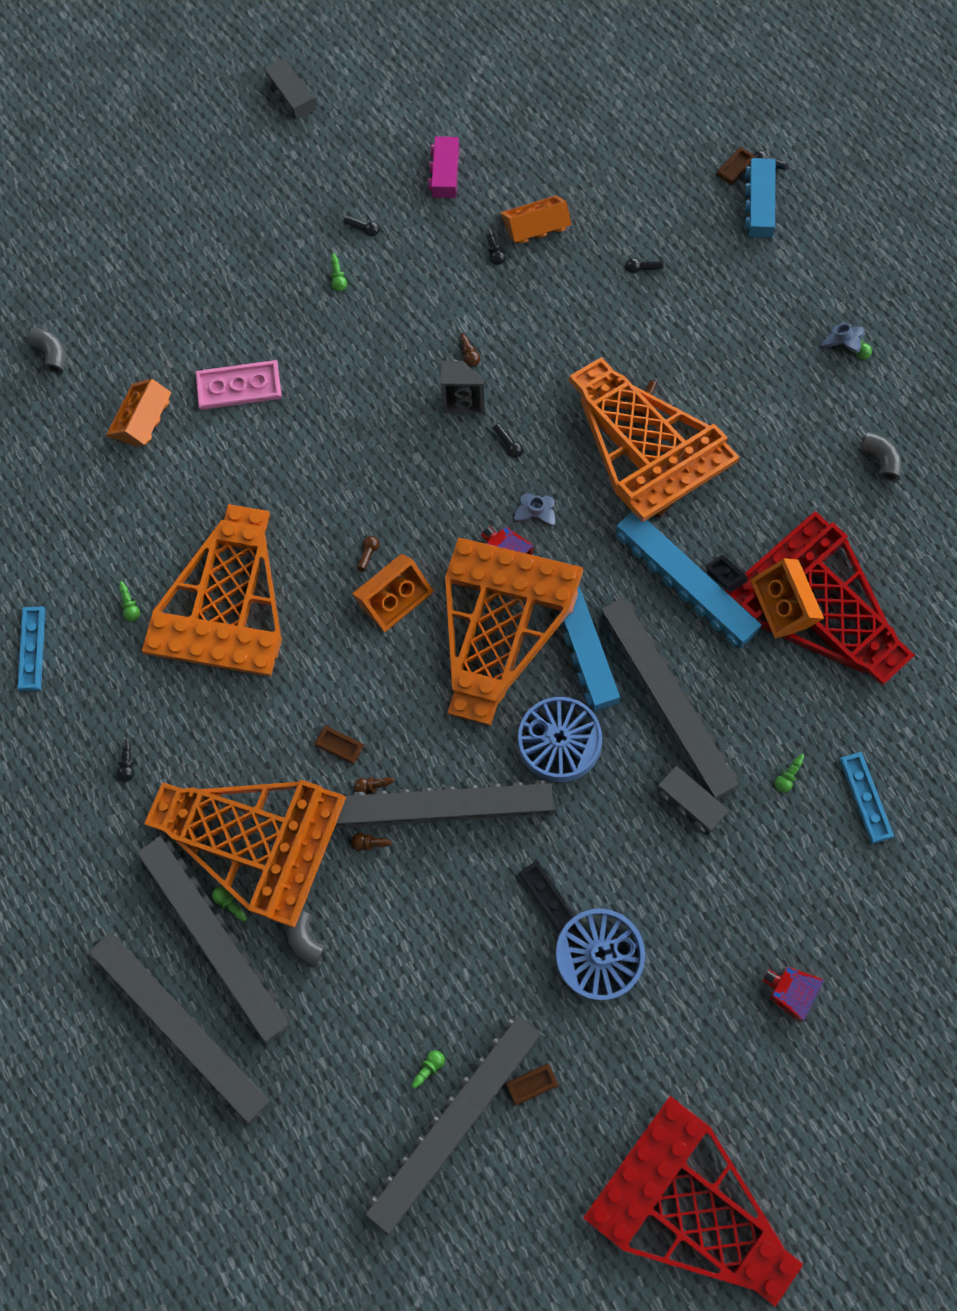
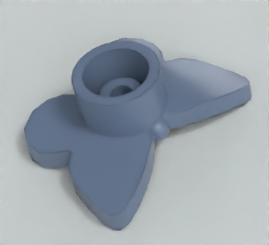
[821,323,865,353]
[514,493,555,526]

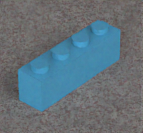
[745,158,775,238]

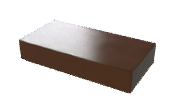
[716,146,755,185]
[314,725,365,765]
[505,1063,559,1106]

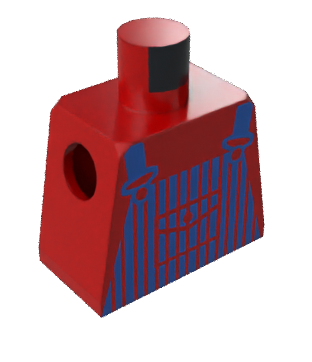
[481,527,533,555]
[762,967,824,1023]

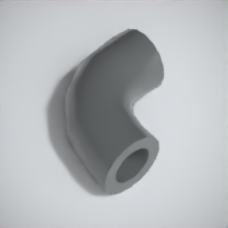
[29,327,66,374]
[862,431,902,482]
[286,911,326,968]

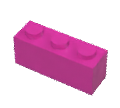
[428,136,459,198]

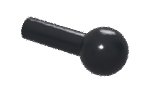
[753,151,788,171]
[343,215,380,236]
[625,258,664,273]
[493,423,524,458]

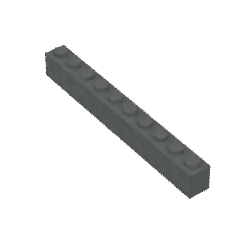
[601,597,739,800]
[334,781,554,829]
[137,836,292,1044]
[89,932,272,1124]
[366,1016,541,1234]

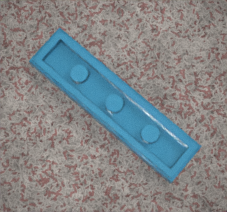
[17,607,45,691]
[839,752,894,844]

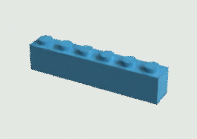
[556,586,620,711]

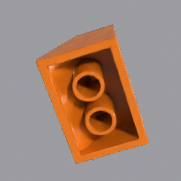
[500,195,572,244]
[105,379,172,447]
[352,554,434,632]
[750,558,824,638]

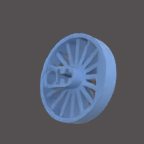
[517,697,603,782]
[555,909,645,1000]

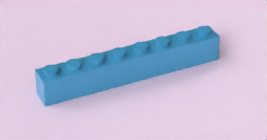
[616,512,761,649]

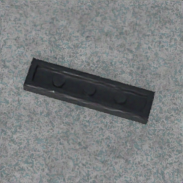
[518,861,589,948]

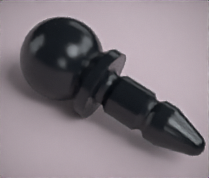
[486,228,506,265]
[116,738,135,782]

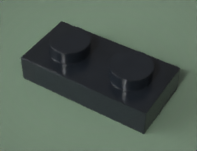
[705,554,748,593]

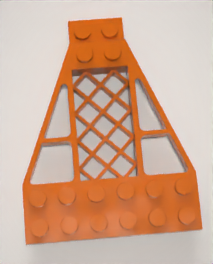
[568,357,740,522]
[142,504,282,677]
[445,537,584,726]
[144,779,346,928]

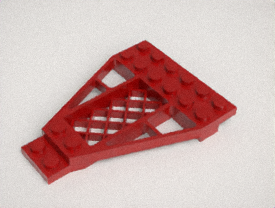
[725,511,915,686]
[583,1096,804,1307]

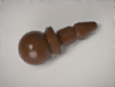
[460,333,480,367]
[354,777,395,795]
[351,833,392,851]

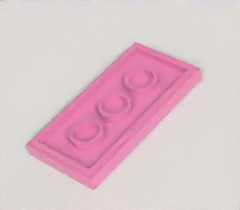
[195,360,282,410]

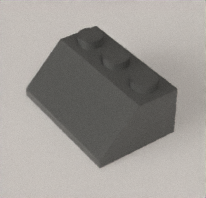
[441,359,485,414]

